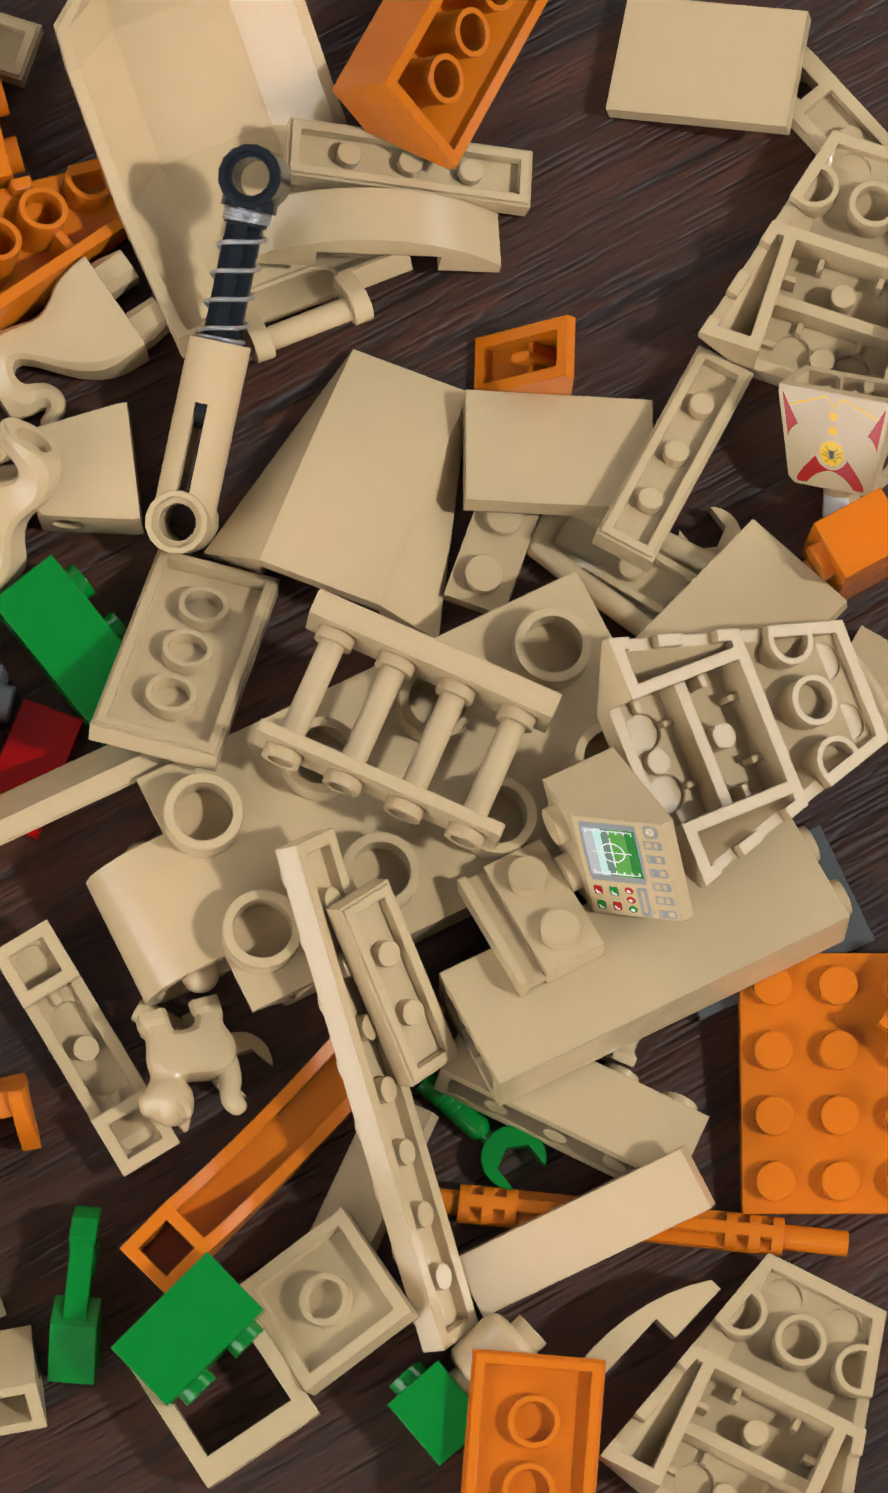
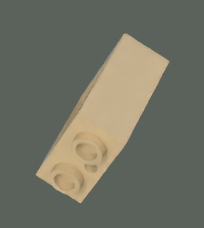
[132,1319,321,1489]

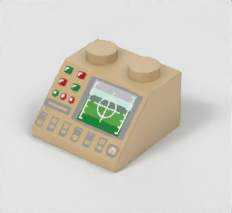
[542,747,694,922]

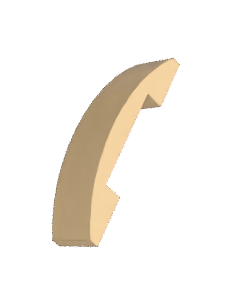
[256,187,501,273]
[0,919,180,1177]
[583,1280,720,1373]

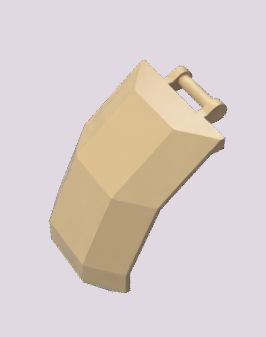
[53,0,413,364]

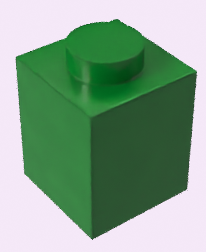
[387,1360,468,1466]

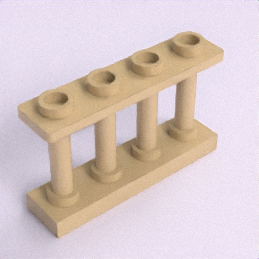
[253,589,563,851]

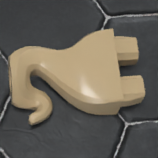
[0,250,170,426]
[0,417,62,594]

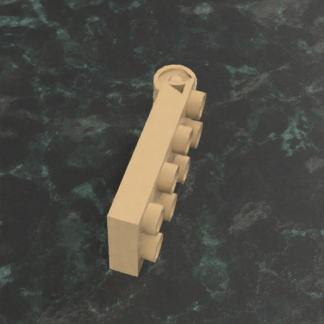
[86,570,612,1012]

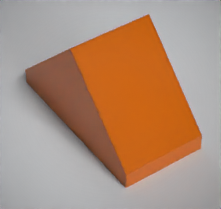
[474,315,576,395]

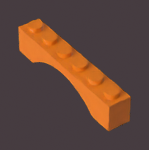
[119,1006,445,1293]

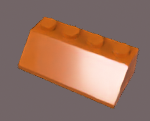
[332,0,548,169]

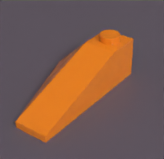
[0,158,128,330]

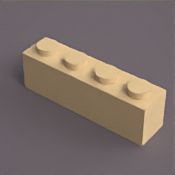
[434,1033,710,1178]

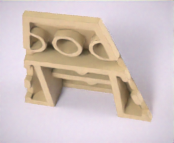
[698,130,888,386]
[203,349,465,638]
[597,620,888,888]
[599,1253,887,1493]

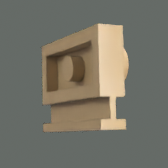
[457,838,605,997]

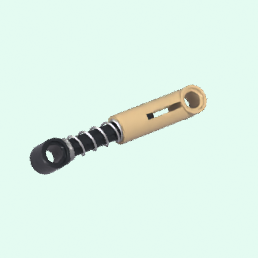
[145,144,291,554]

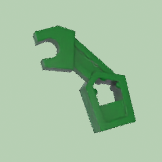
[47,1206,103,1385]

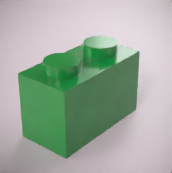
[111,1252,265,1407]

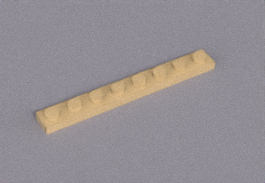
[275,828,478,1353]

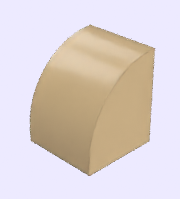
[0,1325,47,1436]

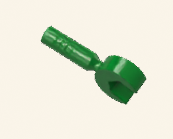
[416,1072,546,1190]

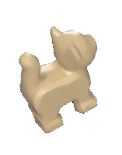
[135,994,247,1132]

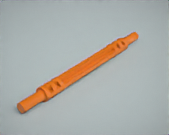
[439,1184,849,1257]

